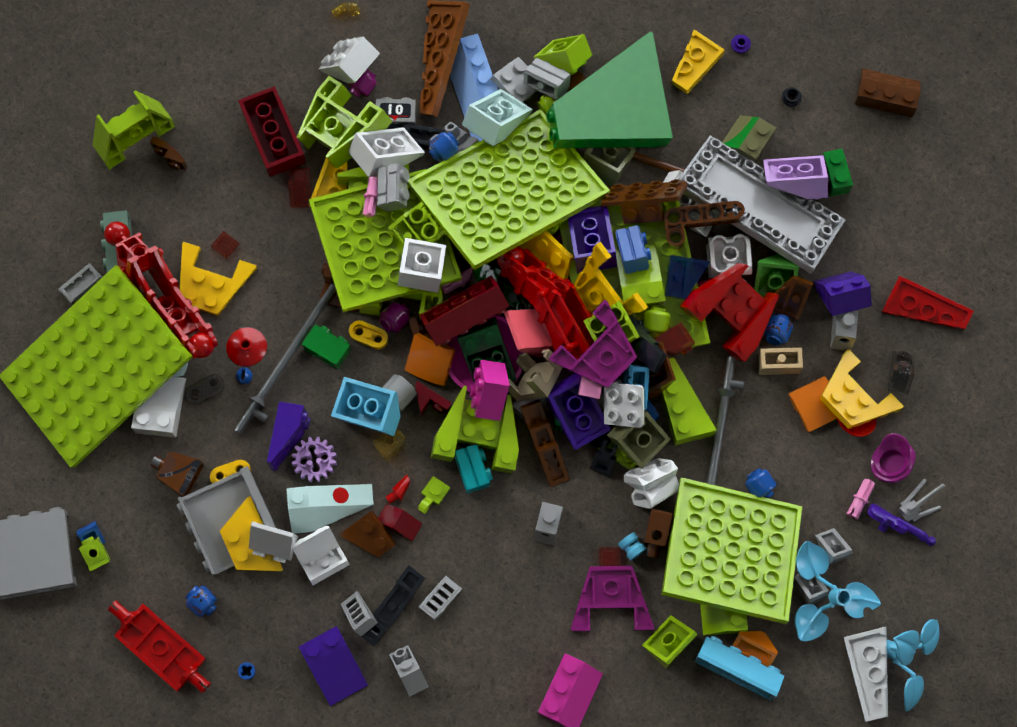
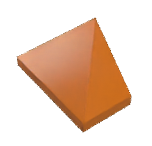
[732,631,778,667]

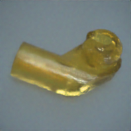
[330,2,361,18]

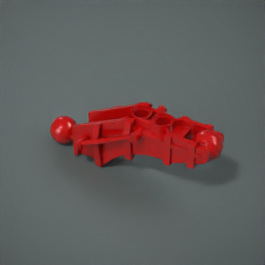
[104,221,218,359]
[497,246,594,359]

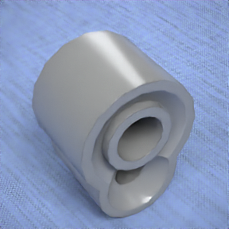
[382,374,417,412]

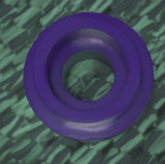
[731,35,751,54]

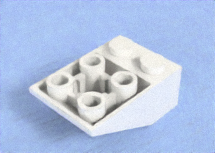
[319,37,380,83]

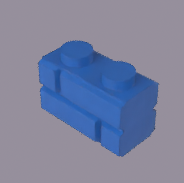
[615,225,652,274]

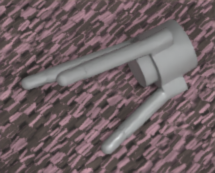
[898,479,945,522]

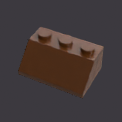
[855,68,921,117]

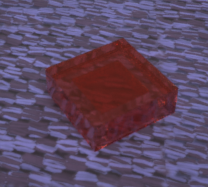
[211,231,239,259]
[599,547,620,566]

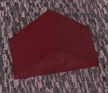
[378,504,422,542]

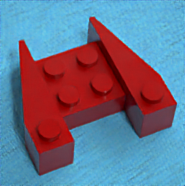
[679,263,779,362]

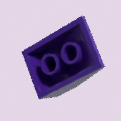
[568,206,617,274]
[812,272,872,316]
[545,373,611,450]
[267,401,310,471]
[299,626,368,706]

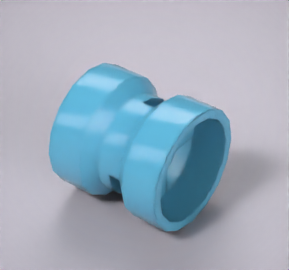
[618,532,647,561]

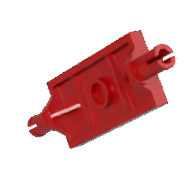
[108,600,211,694]

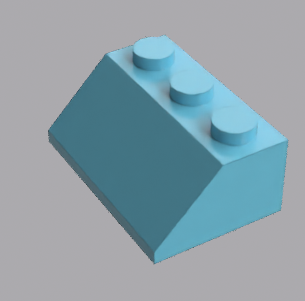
[331,377,400,436]

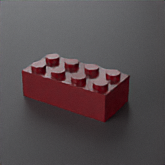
[238,86,306,177]
[420,275,509,347]

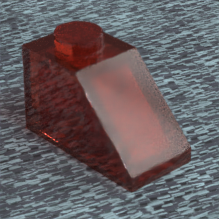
[655,322,695,356]

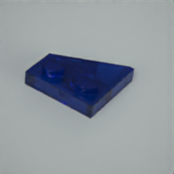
[665,255,710,300]

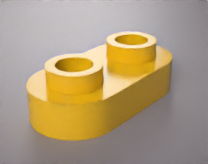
[349,320,388,350]
[210,460,251,484]

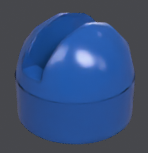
[236,367,253,384]

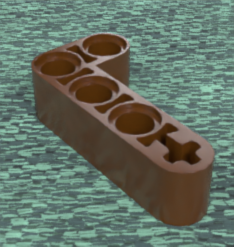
[664,201,745,250]

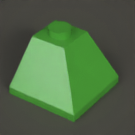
[754,254,799,297]

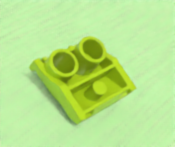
[388,202,446,245]
[584,300,640,343]

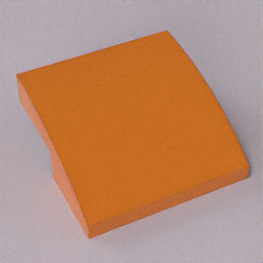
[405,333,456,386]
[788,376,837,432]

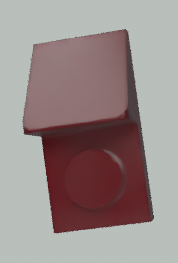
[415,381,452,417]

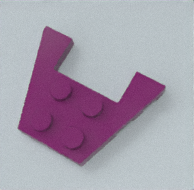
[548,300,637,388]
[571,566,654,631]

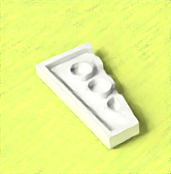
[844,627,888,722]

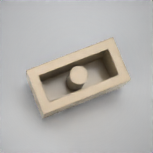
[757,348,803,375]

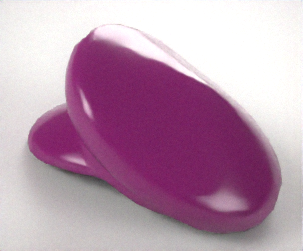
[871,433,916,483]

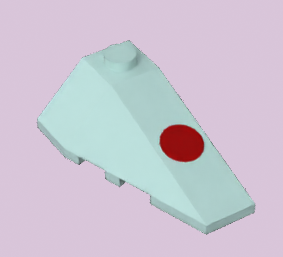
[287,484,374,534]

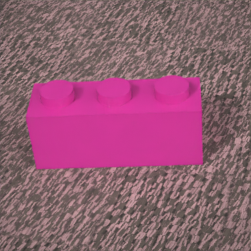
[538,653,603,727]

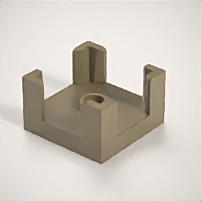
[508,349,563,401]

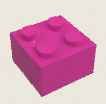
[469,360,510,421]

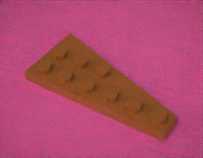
[419,0,470,117]

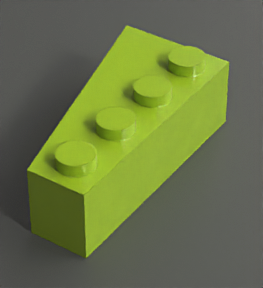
[660,358,717,445]

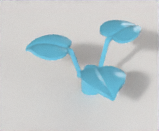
[795,541,881,641]
[887,619,939,712]

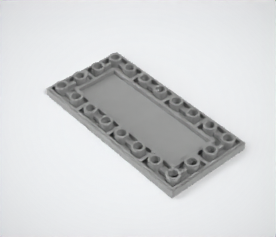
[679,135,845,274]

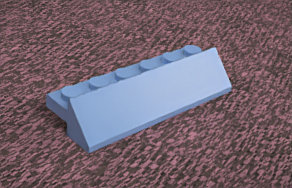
[450,33,498,142]

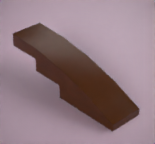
[520,399,570,487]

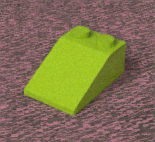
[616,244,666,307]

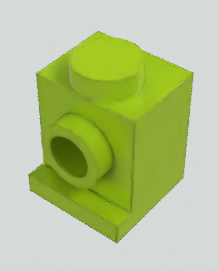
[79,536,110,571]

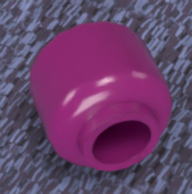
[348,69,377,98]
[379,303,410,333]

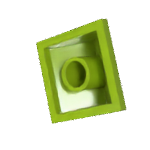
[642,615,697,668]

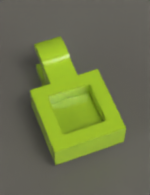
[418,476,450,514]

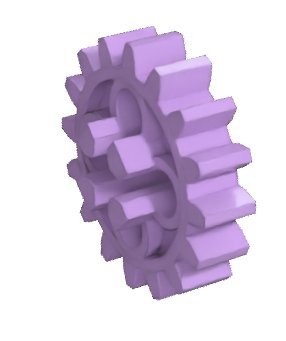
[292,437,337,482]

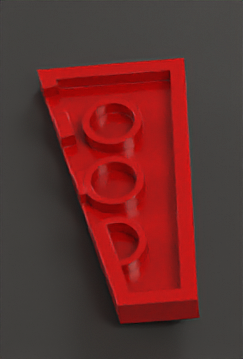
[882,275,974,330]

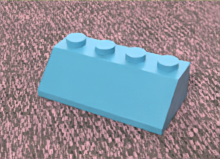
[694,636,784,701]

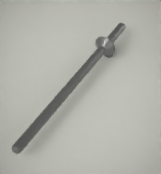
[234,283,336,435]
[707,357,745,485]

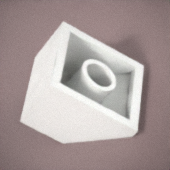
[397,238,446,292]

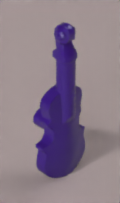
[868,503,936,546]

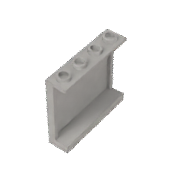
[177,466,276,575]
[0,507,77,600]

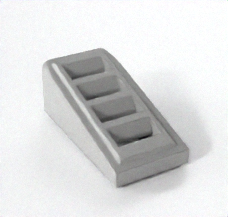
[419,576,462,622]
[341,591,377,636]

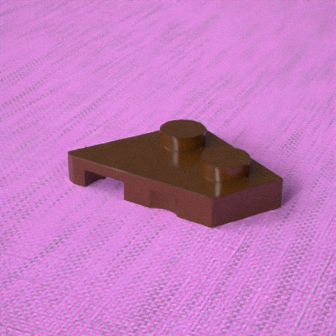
[773,275,813,320]
[339,510,396,557]

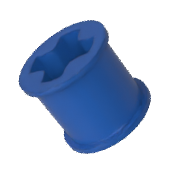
[238,662,256,680]

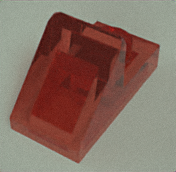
[288,167,310,207]

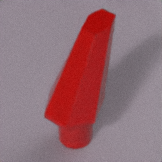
[386,475,411,503]

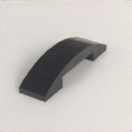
[358,565,426,646]

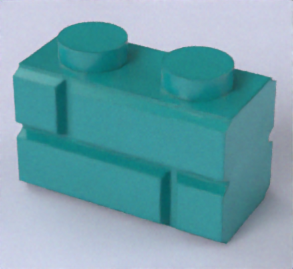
[454,444,493,494]

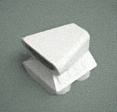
[706,234,752,278]
[624,458,679,509]

